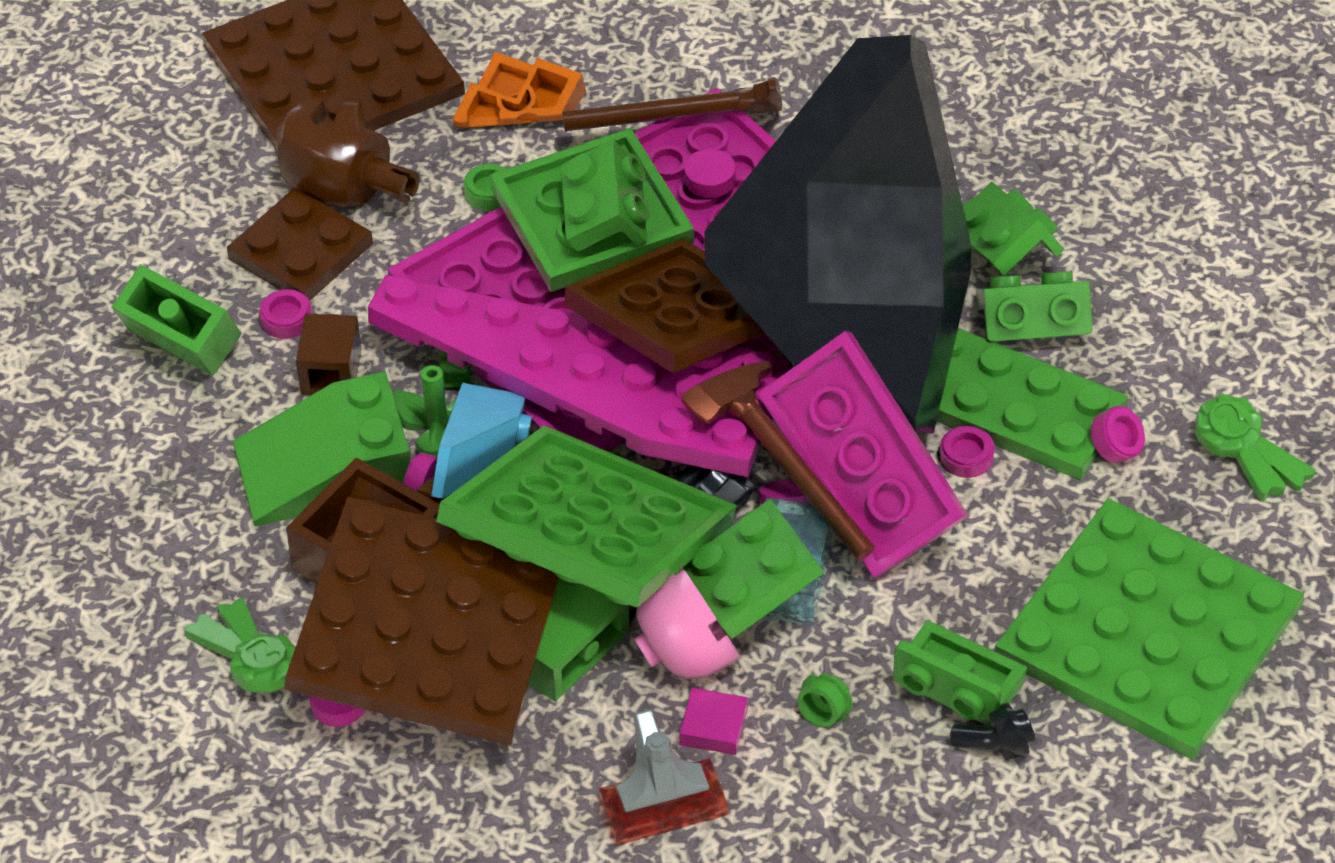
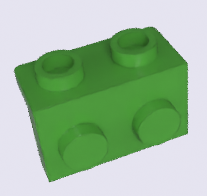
[561,139,649,252]
[963,181,1064,276]
[976,271,1093,342]
[893,620,1027,727]

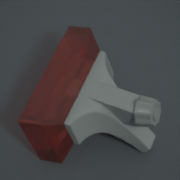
[599,709,728,846]

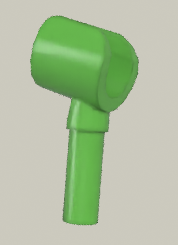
[437,348,470,388]

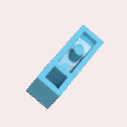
[431,383,532,498]

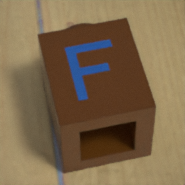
[296,313,362,395]

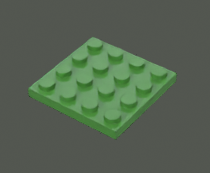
[436,425,737,608]
[994,498,1304,760]

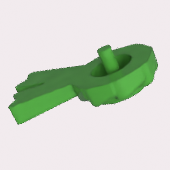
[1195,394,1316,501]
[184,598,295,692]

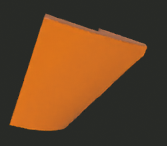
[452,52,586,128]

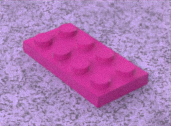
[757,331,969,578]

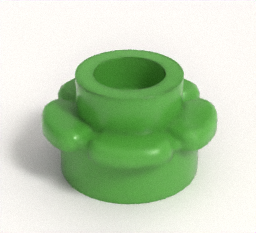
[797,673,853,727]

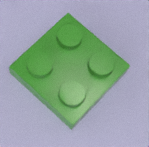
[683,498,824,640]

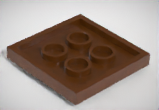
[564,238,765,373]

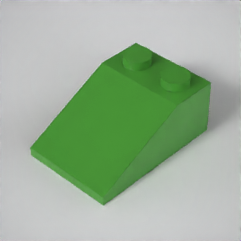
[233,371,411,526]

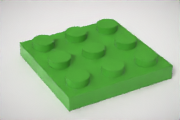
[490,128,694,292]

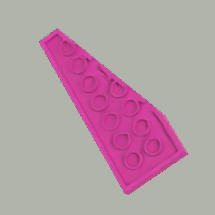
[368,275,791,477]

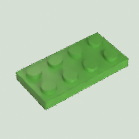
[937,328,1128,481]

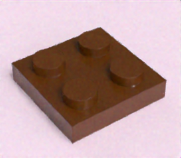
[227,187,373,300]

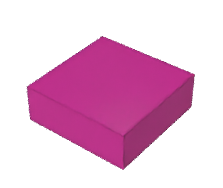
[680,688,748,755]

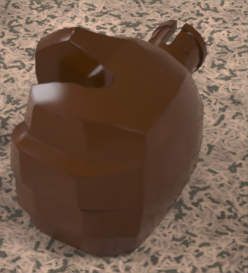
[276,99,420,207]

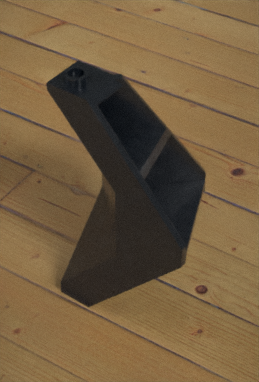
[704,35,971,434]

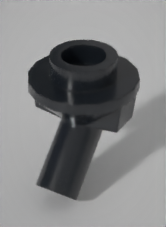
[950,703,1035,761]

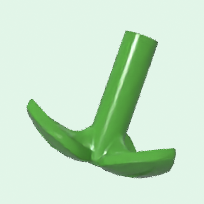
[393,365,456,457]

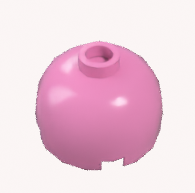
[634,564,741,679]

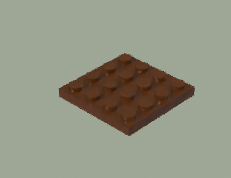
[202,0,465,151]
[285,497,560,746]

